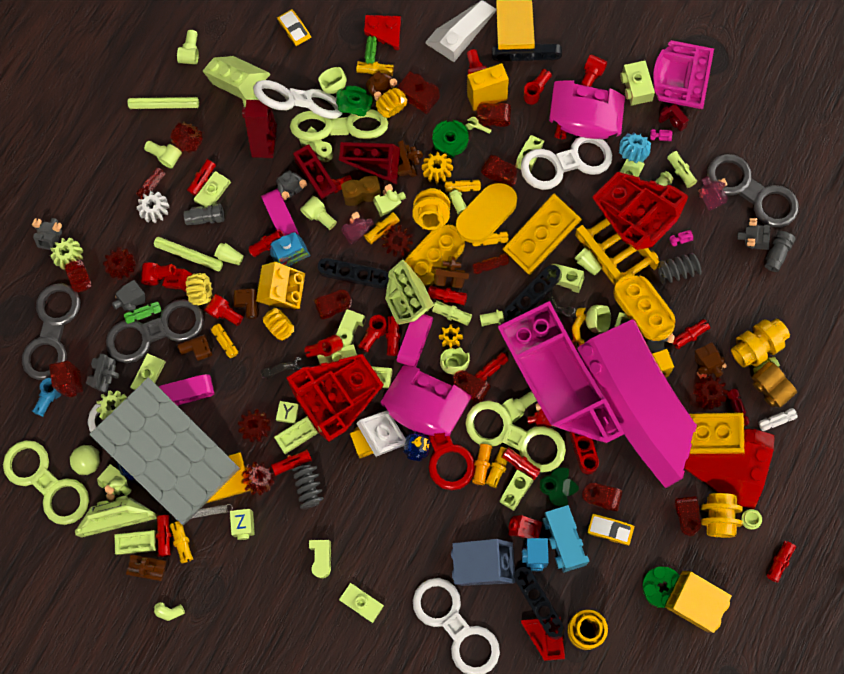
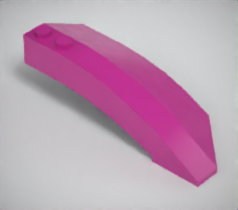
[498,301,625,443]
[577,319,697,488]

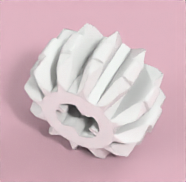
[137,191,169,223]

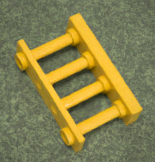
[575,218,659,286]

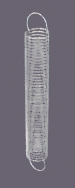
[175,504,233,520]

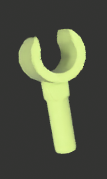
[465,117,491,134]

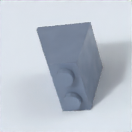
[451,539,515,586]

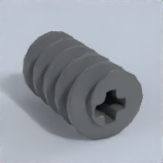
[658,253,702,285]
[292,465,324,509]

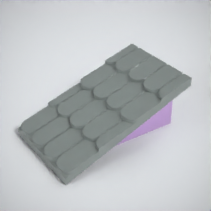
[89,377,240,525]

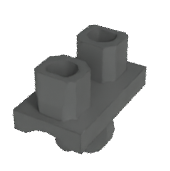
[86,354,119,393]

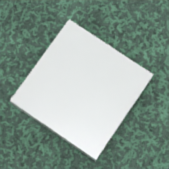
[356,410,408,457]

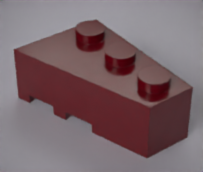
[242,100,277,158]
[339,142,400,185]

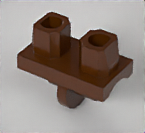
[398,140,423,177]
[431,256,469,288]
[126,555,167,581]

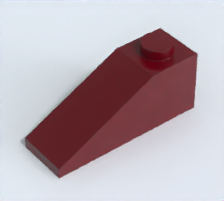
[293,144,338,199]

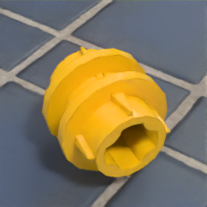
[413,188,450,230]
[701,493,743,538]

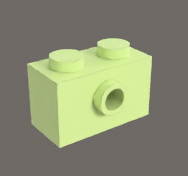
[620,61,655,106]

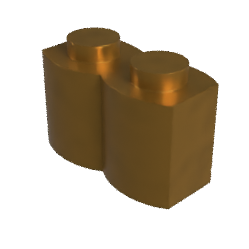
[341,176,381,206]
[751,362,797,408]

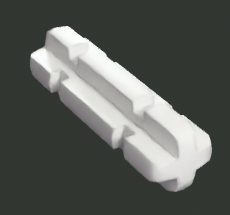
[758,408,797,431]

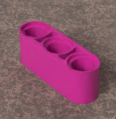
[261,188,299,236]
[397,314,433,367]
[159,374,214,405]

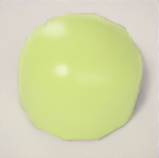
[318,67,347,94]
[585,305,611,334]
[440,348,470,375]
[70,445,100,475]

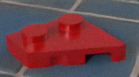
[364,15,401,50]
[521,617,565,661]

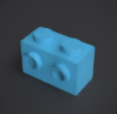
[522,538,549,571]

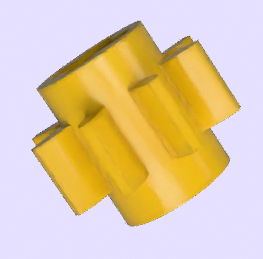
[439,324,463,349]

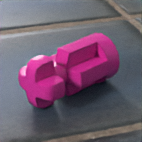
[650,129,672,141]
[669,230,693,246]

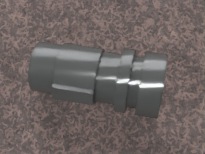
[184,204,224,225]
[765,231,796,272]

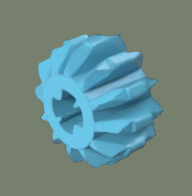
[619,132,651,163]

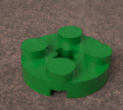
[336,86,373,116]
[432,120,469,158]
[642,566,680,608]

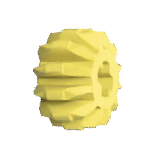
[185,273,213,305]

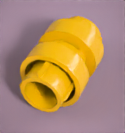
[731,318,790,368]
[567,610,608,650]

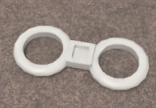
[253,80,342,119]
[521,137,612,190]
[413,578,500,674]

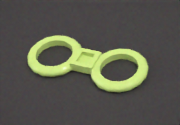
[290,109,389,141]
[466,401,566,472]
[3,440,89,525]

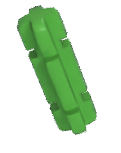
[365,36,377,64]
[124,302,161,324]

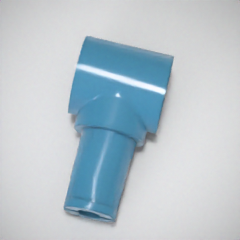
[32,378,63,417]

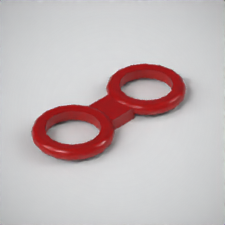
[415,431,475,490]

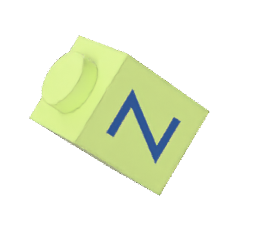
[230,509,255,540]

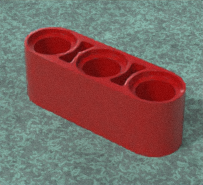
[569,432,599,475]

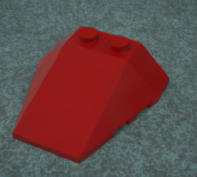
[592,172,688,250]
[286,354,384,442]
[684,429,774,509]

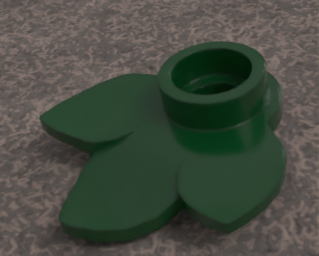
[539,468,579,507]

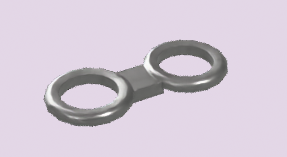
[707,154,799,227]
[22,283,80,380]
[106,299,204,363]

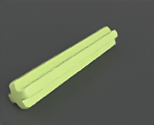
[128,97,199,109]
[154,237,223,271]

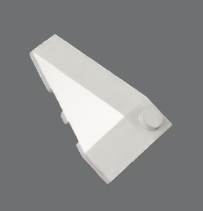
[426,0,496,62]

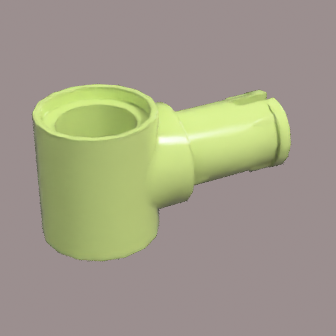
[177,30,199,64]
[144,141,182,169]
[300,196,337,230]
[502,391,537,423]

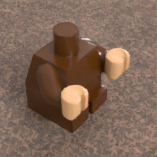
[366,71,397,101]
[695,342,727,379]

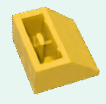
[256,262,305,309]

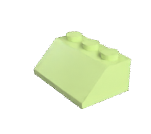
[203,56,270,100]

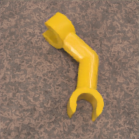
[572,308,586,349]

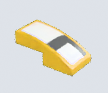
[277,9,311,46]
[587,514,635,546]

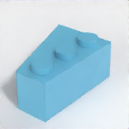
[542,505,589,573]

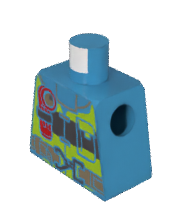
[270,232,310,266]

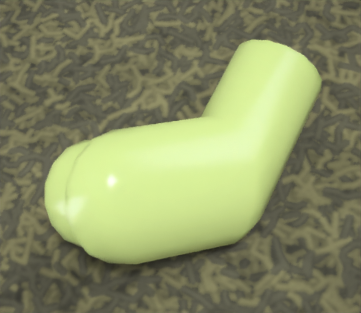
[154,602,185,621]

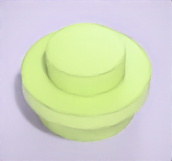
[741,509,762,530]

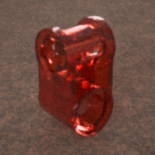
[476,103,511,127]
[481,155,517,187]
[314,289,352,319]
[453,370,491,403]
[582,483,623,511]
[675,496,701,536]

